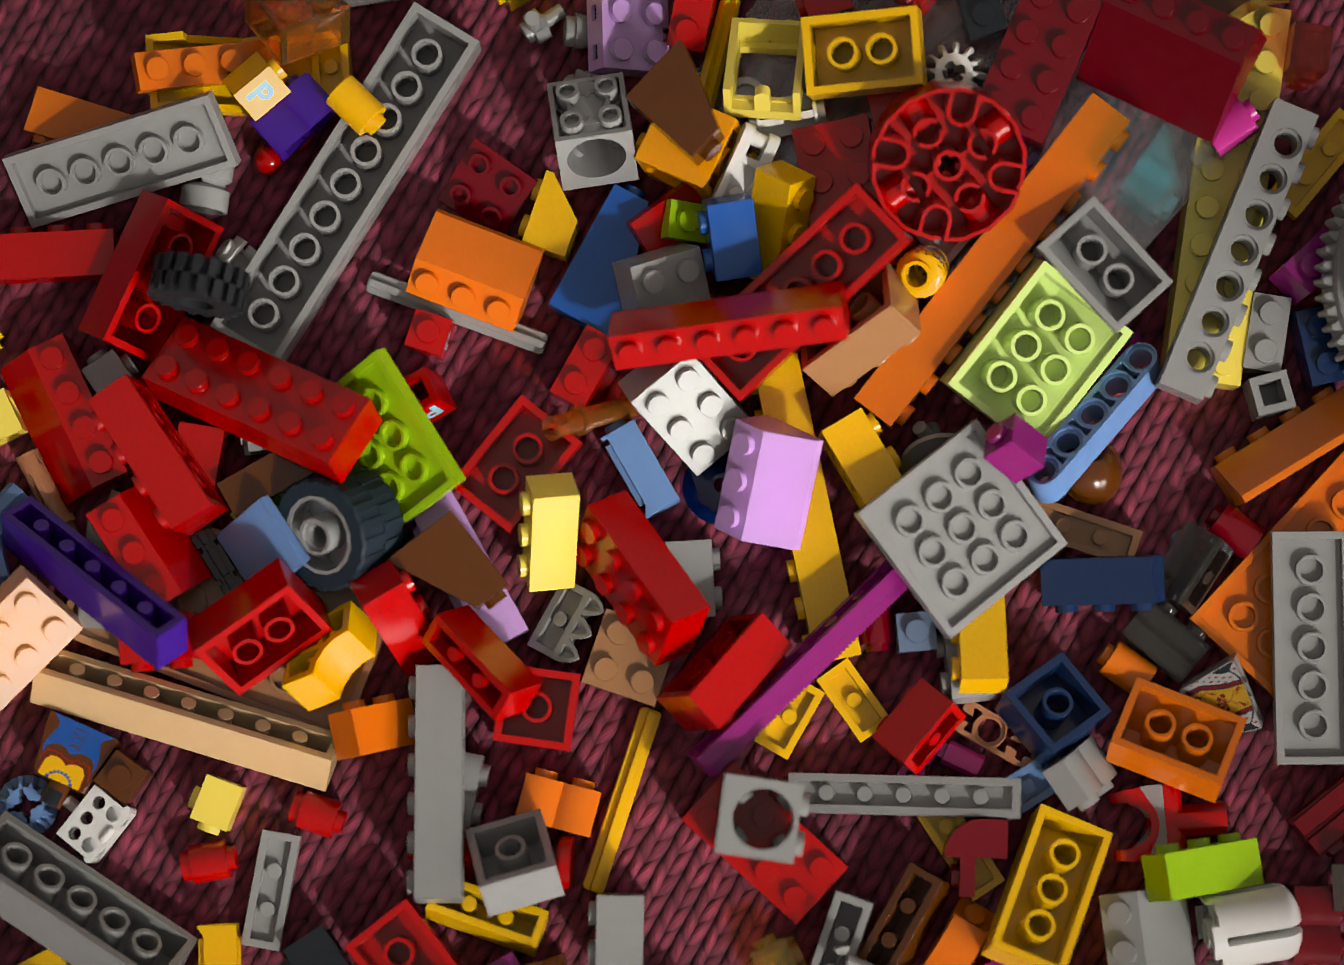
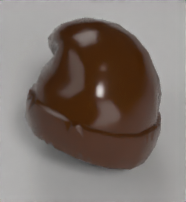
[1064,443,1123,505]

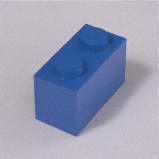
[697,193,762,282]

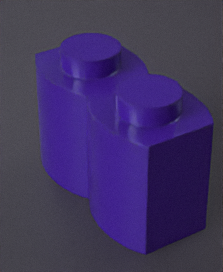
[250,72,338,162]

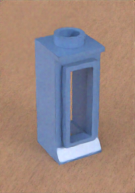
[600,418,680,520]

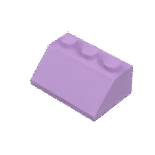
[714,415,823,550]

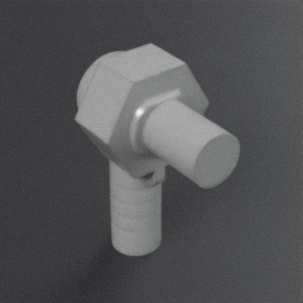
[518,4,567,44]

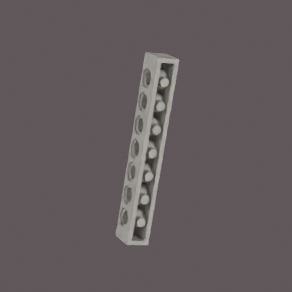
[1154,98,1320,404]

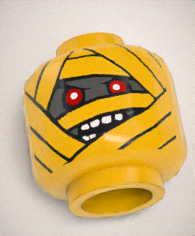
[895,244,950,298]

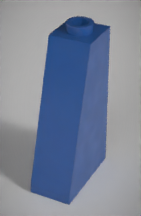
[549,183,649,335]

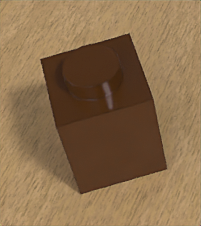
[93,750,155,804]

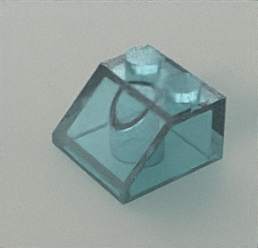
[1115,125,1181,226]

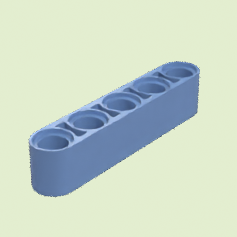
[1027,342,1161,503]

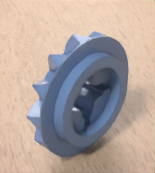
[0,775,58,834]

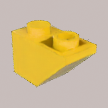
[518,170,580,262]

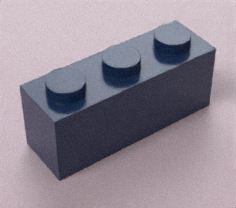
[1040,555,1165,613]

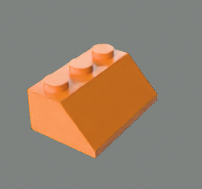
[405,209,545,333]
[1105,677,1247,803]

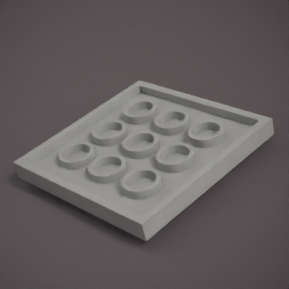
[854,419,1068,639]

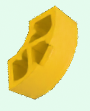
[281,600,377,711]

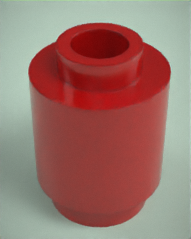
[288,790,348,839]
[179,839,239,884]

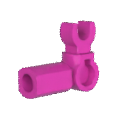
[896,739,985,777]

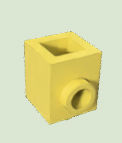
[188,774,248,836]

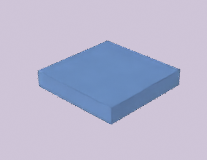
[216,495,311,581]

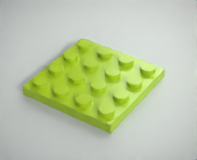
[336,347,466,528]

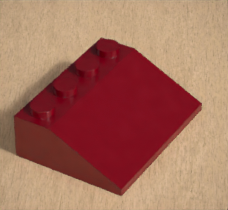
[1075,0,1267,144]

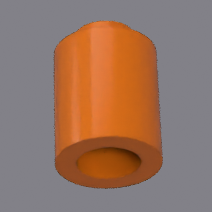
[1096,641,1158,694]

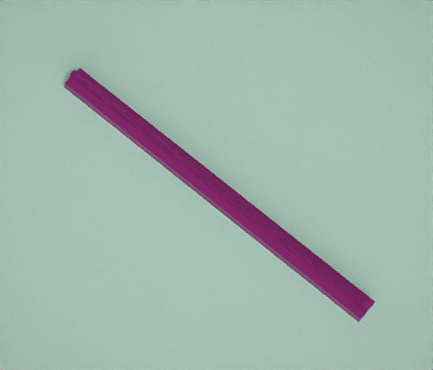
[687,332,1145,778]

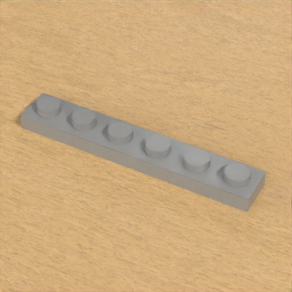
[787,772,1022,819]

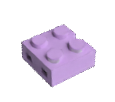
[587,0,669,78]

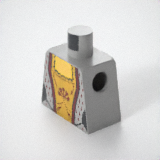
[1180,653,1264,733]

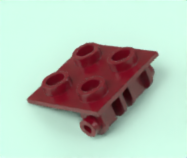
[437,137,538,234]

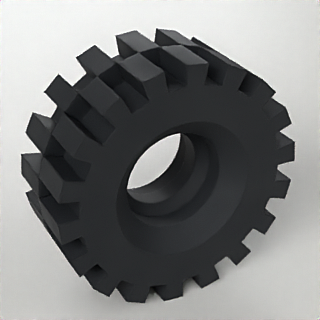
[147,251,251,319]

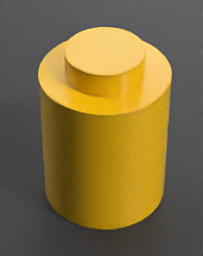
[326,75,386,136]

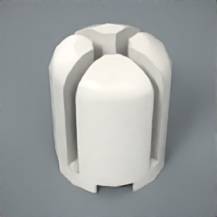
[1195,882,1302,965]

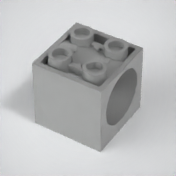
[547,72,639,191]
[713,773,810,864]

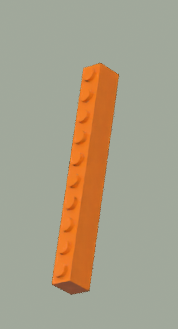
[854,93,1131,430]

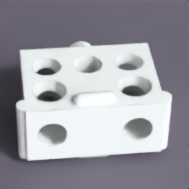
[56,785,137,864]

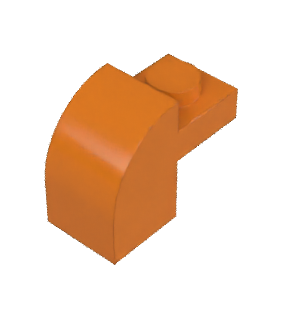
[921,897,995,965]

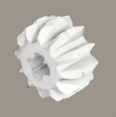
[926,42,987,89]

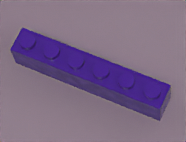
[1,496,188,670]

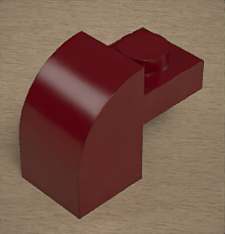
[942,818,1008,897]

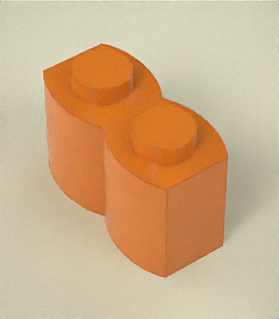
[515,767,602,838]

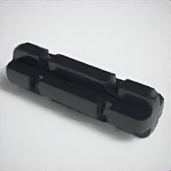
[190,527,243,595]

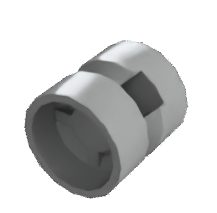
[178,167,235,215]

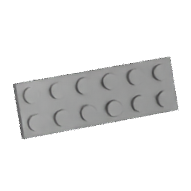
[2,90,241,228]
[1269,531,1344,765]

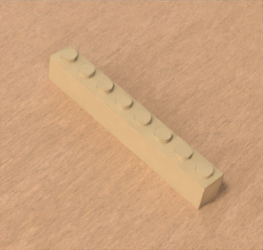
[30,649,337,792]

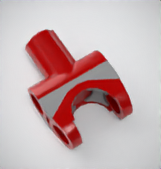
[1108,783,1228,862]

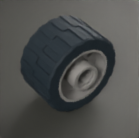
[277,465,404,591]

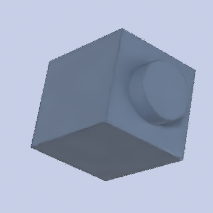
[894,611,938,654]

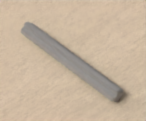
[366,271,548,354]

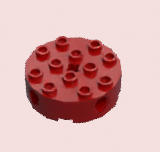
[868,81,1027,242]

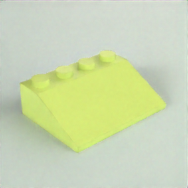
[939,258,1134,440]

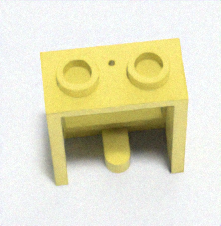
[723,17,805,121]

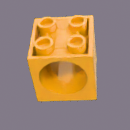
[635,109,741,199]

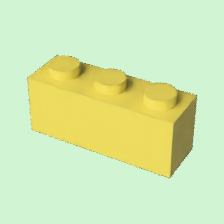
[516,472,580,592]

